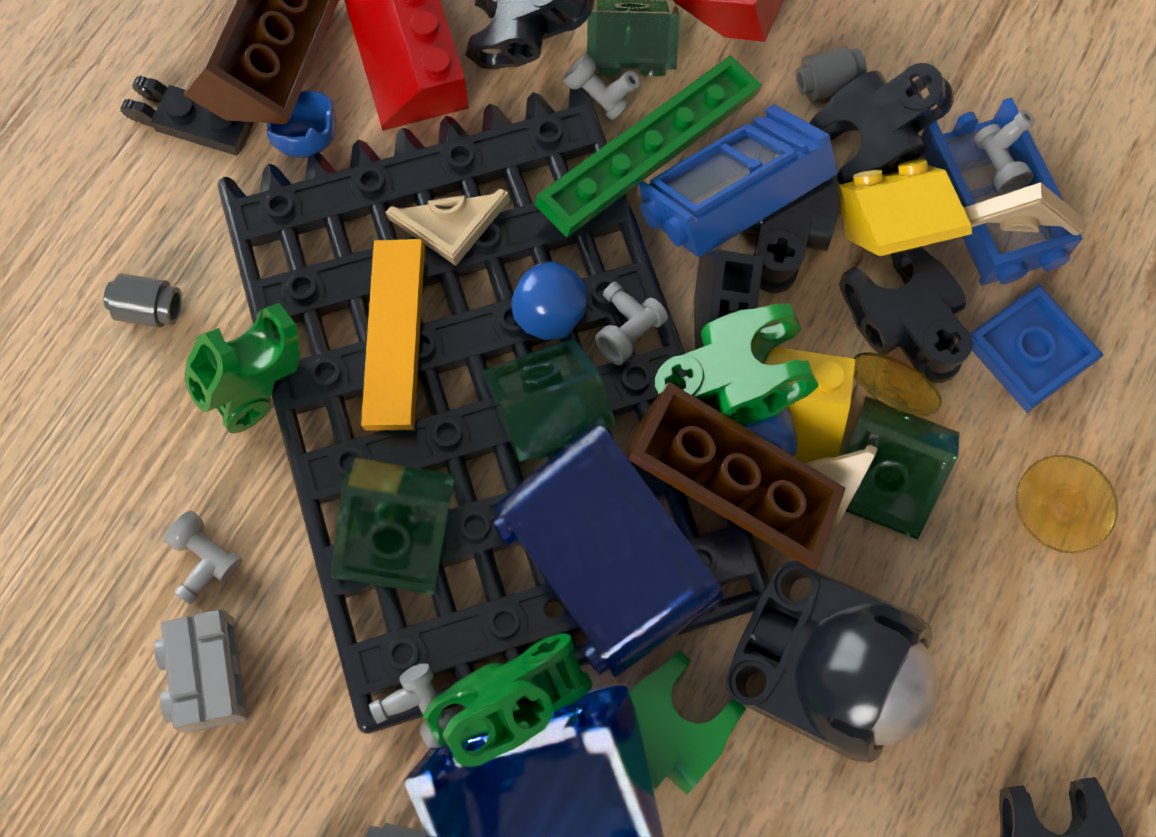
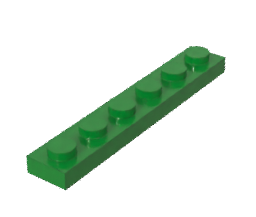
[534,55,762,238]

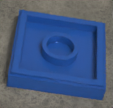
[970,284,1104,413]

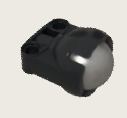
[726,560,939,763]

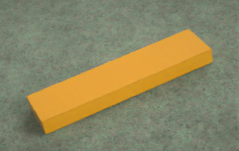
[361,239,425,431]

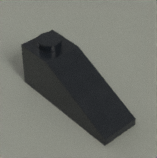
[693,249,764,350]

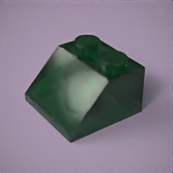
[587,0,680,76]
[482,338,616,462]
[840,396,960,540]
[330,457,456,595]

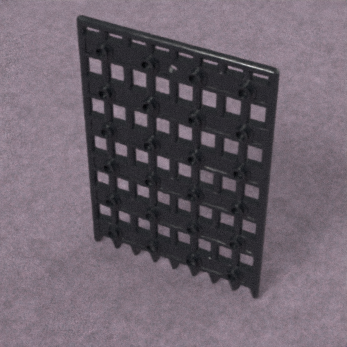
[217,87,770,734]

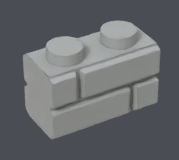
[154,610,248,733]

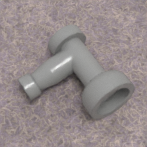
[562,53,640,121]
[974,110,1035,195]
[595,281,668,365]
[164,510,242,604]
[369,664,458,748]

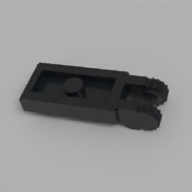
[120,75,254,156]

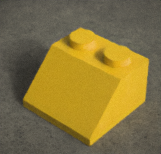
[838,160,972,256]
[764,347,855,463]

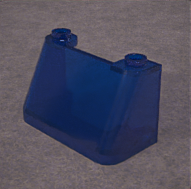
[491,423,723,681]
[404,685,664,837]

